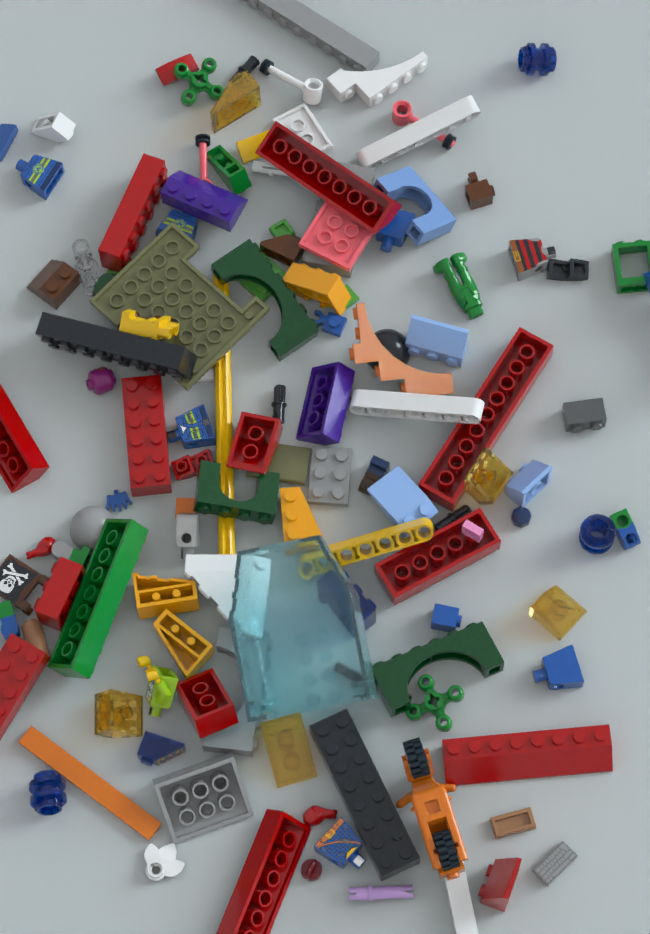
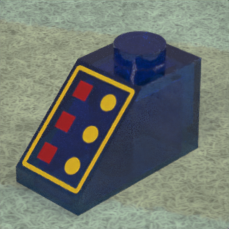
[137,731,186,766]

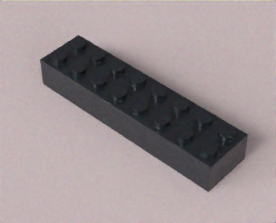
[35,312,197,381]
[309,709,420,881]

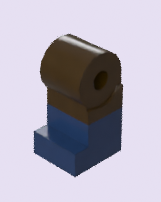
[358,455,390,496]

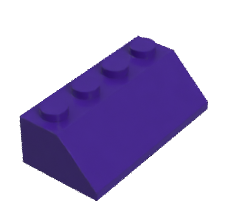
[160,170,248,232]
[296,362,355,446]

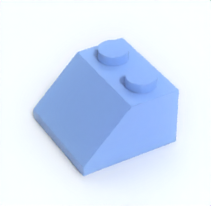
[504,459,552,507]

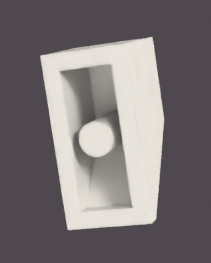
[31,112,76,142]

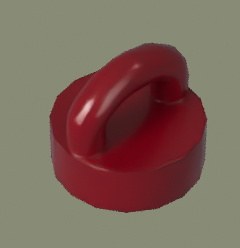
[301,859,322,881]

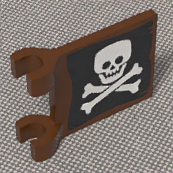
[0,554,50,616]

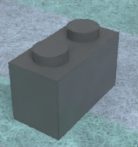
[562,398,607,433]

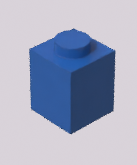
[431,603,462,633]

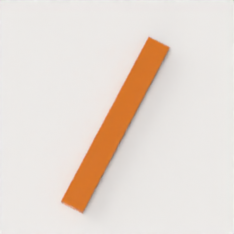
[18,726,162,841]

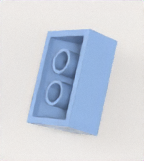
[405,315,469,367]

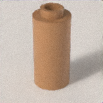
[21,618,51,663]

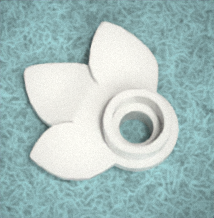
[144,843,185,881]

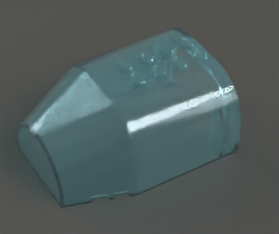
[229,535,378,723]

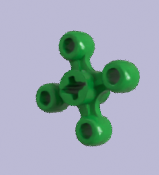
[173,58,224,106]
[406,674,464,732]

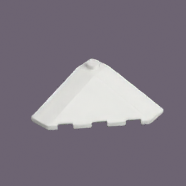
[184,554,270,639]

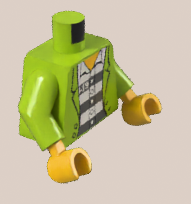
[136,655,178,717]

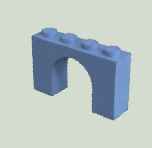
[373,166,457,246]

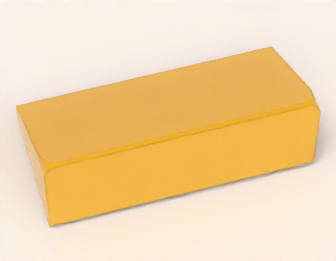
[236,130,269,164]

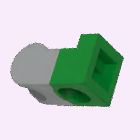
[51,541,92,570]

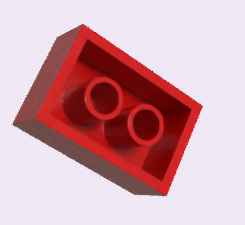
[34,556,85,632]
[176,668,239,739]

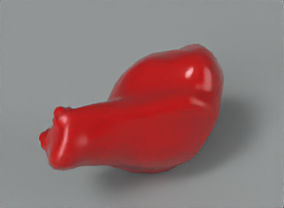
[26,537,55,559]
[303,805,337,827]

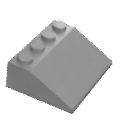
[152,752,253,844]

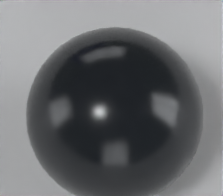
[367,329,410,370]

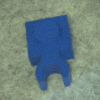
[314,310,347,337]

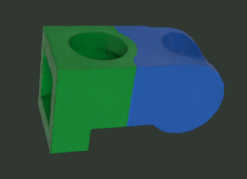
[607,508,641,550]
[0,600,21,641]

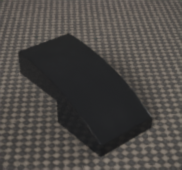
[547,258,589,281]

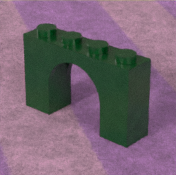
[193,460,280,525]

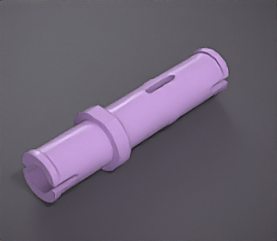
[348,884,413,901]

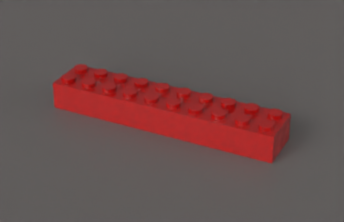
[418,327,554,512]

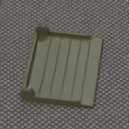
[246,444,312,486]

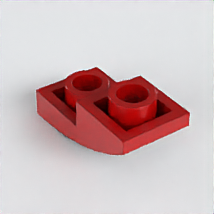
[155,53,199,86]
[170,449,215,481]

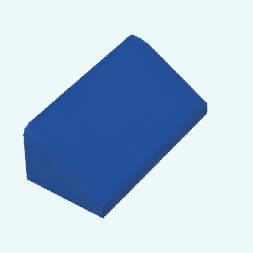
[0,124,19,162]

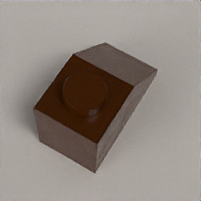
[260,234,304,267]

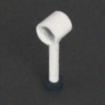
[259,59,323,105]

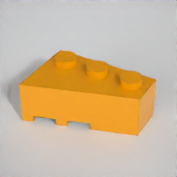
[283,262,351,316]
[280,487,325,553]
[132,573,200,620]
[153,609,215,679]

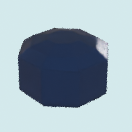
[511,506,532,528]

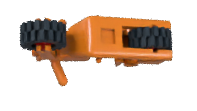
[396,737,468,880]

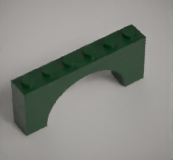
[211,239,319,362]
[370,621,504,718]

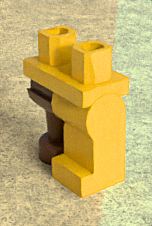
[119,309,179,340]

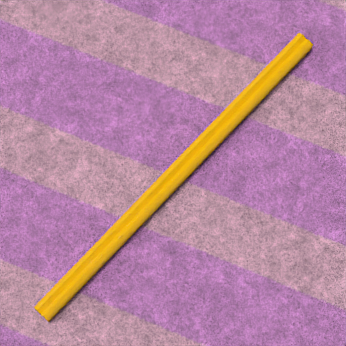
[212,273,236,555]

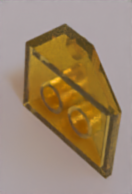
[210,70,261,134]
[260,712,318,788]

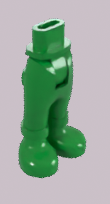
[433,252,484,320]

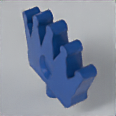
[106,490,132,512]

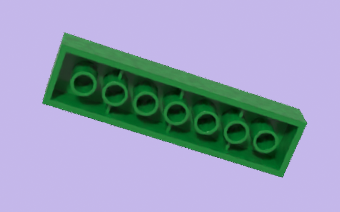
[47,519,148,679]

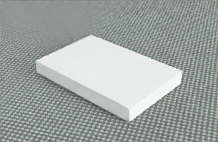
[272,103,333,153]

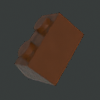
[27,260,81,310]

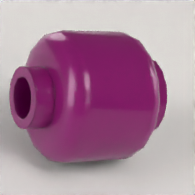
[85,366,116,395]

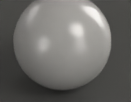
[70,506,115,553]

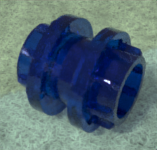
[518,43,557,76]
[579,514,616,555]
[29,770,67,816]

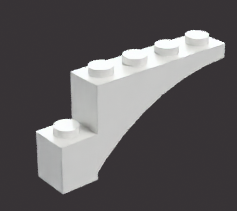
[327,52,428,107]

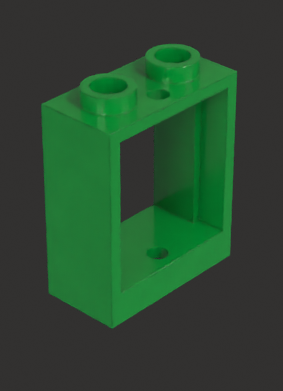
[611,240,650,294]

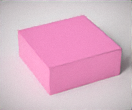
[462,519,484,543]

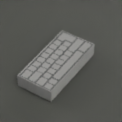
[533,841,578,886]

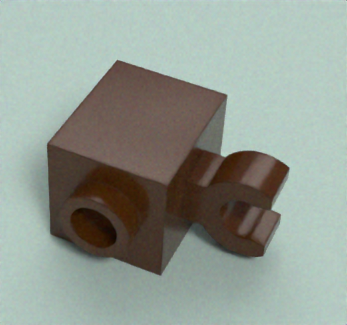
[465,172,495,210]

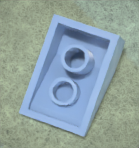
[366,466,438,538]

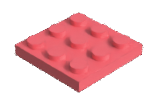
[299,201,373,272]

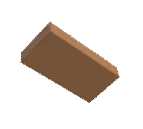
[490,807,536,839]

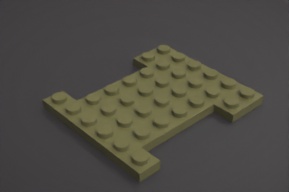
[90,222,270,392]

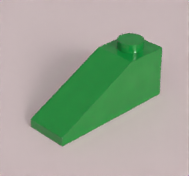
[207,145,252,195]

